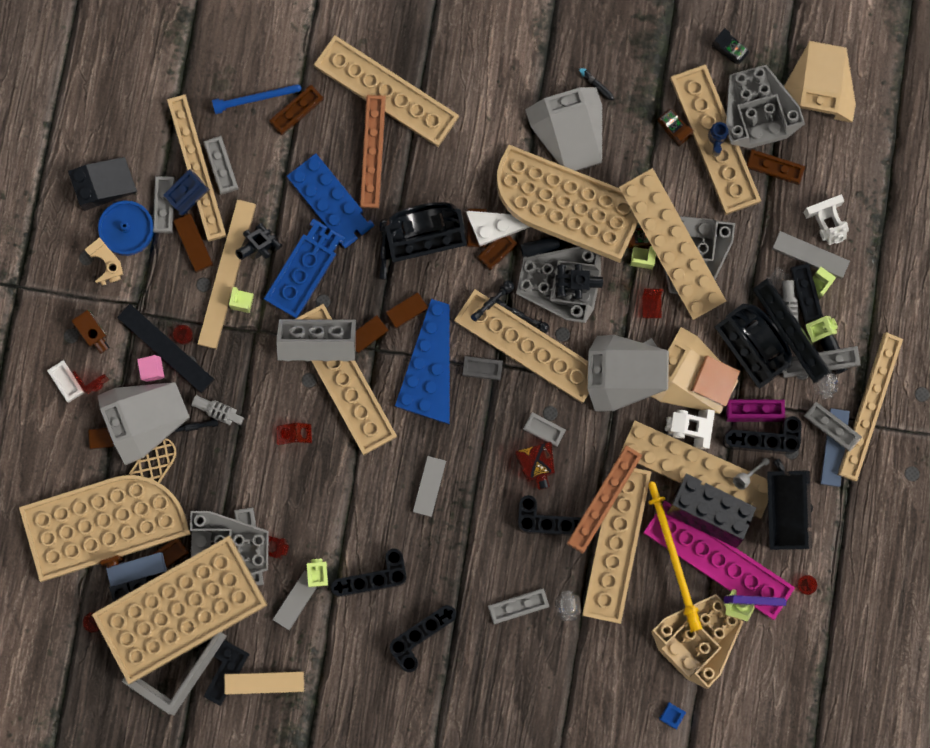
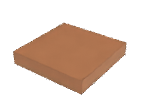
[691,356,740,406]

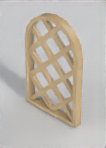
[129,438,176,483]

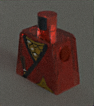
[515,442,555,490]

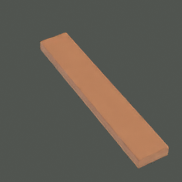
[360,95,386,209]
[566,445,642,554]

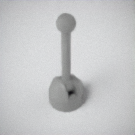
[733,458,770,490]

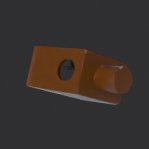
[72,310,110,354]

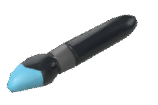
[579,68,614,101]

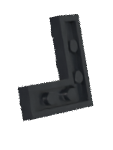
[196,638,250,706]

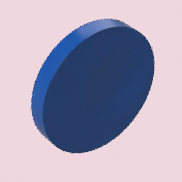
[98,201,154,256]

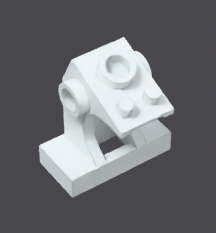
[803,194,849,245]
[665,409,715,450]

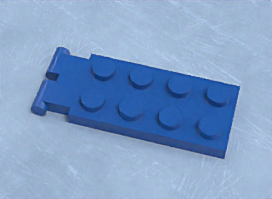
[287,154,375,249]
[264,219,346,318]

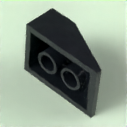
[68,157,137,211]

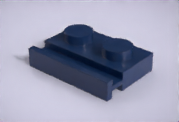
[163,169,210,215]

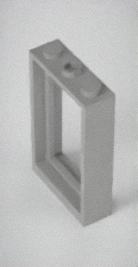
[122,632,227,716]

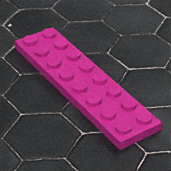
[643,501,795,620]

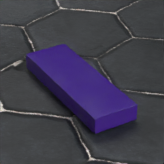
[724,595,786,607]

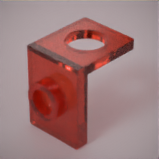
[642,289,663,319]
[72,371,109,394]
[276,423,312,445]
[268,536,289,560]

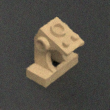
[85,237,124,286]

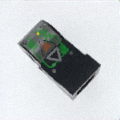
[712,28,749,65]

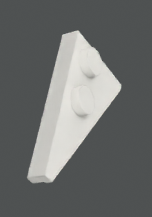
[466,211,530,246]

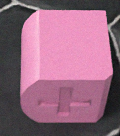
[137,355,164,382]

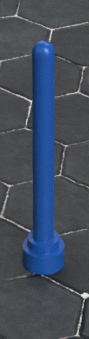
[212,84,301,115]

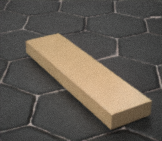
[224,671,304,694]

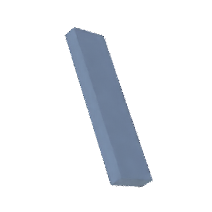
[820,408,850,487]

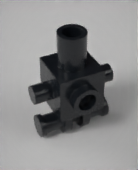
[236,223,282,261]
[556,264,603,299]

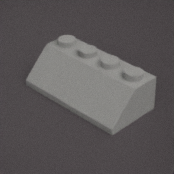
[276,319,356,361]

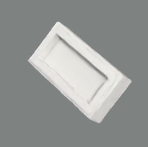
[47,360,85,403]

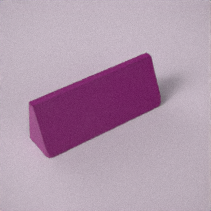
[726,399,785,422]

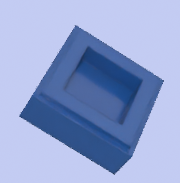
[659,702,686,730]

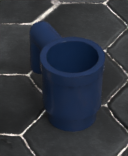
[708,122,729,157]

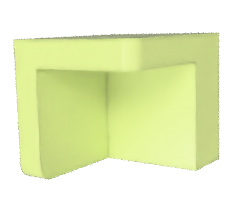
[630,246,656,269]
[813,267,836,299]
[229,287,254,313]

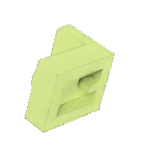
[805,316,838,342]
[307,559,328,587]
[724,589,755,621]

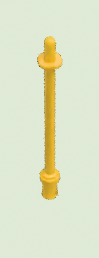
[648,481,703,632]

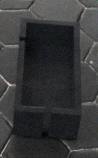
[767,470,812,550]
[666,473,756,548]

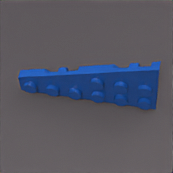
[395,299,450,425]

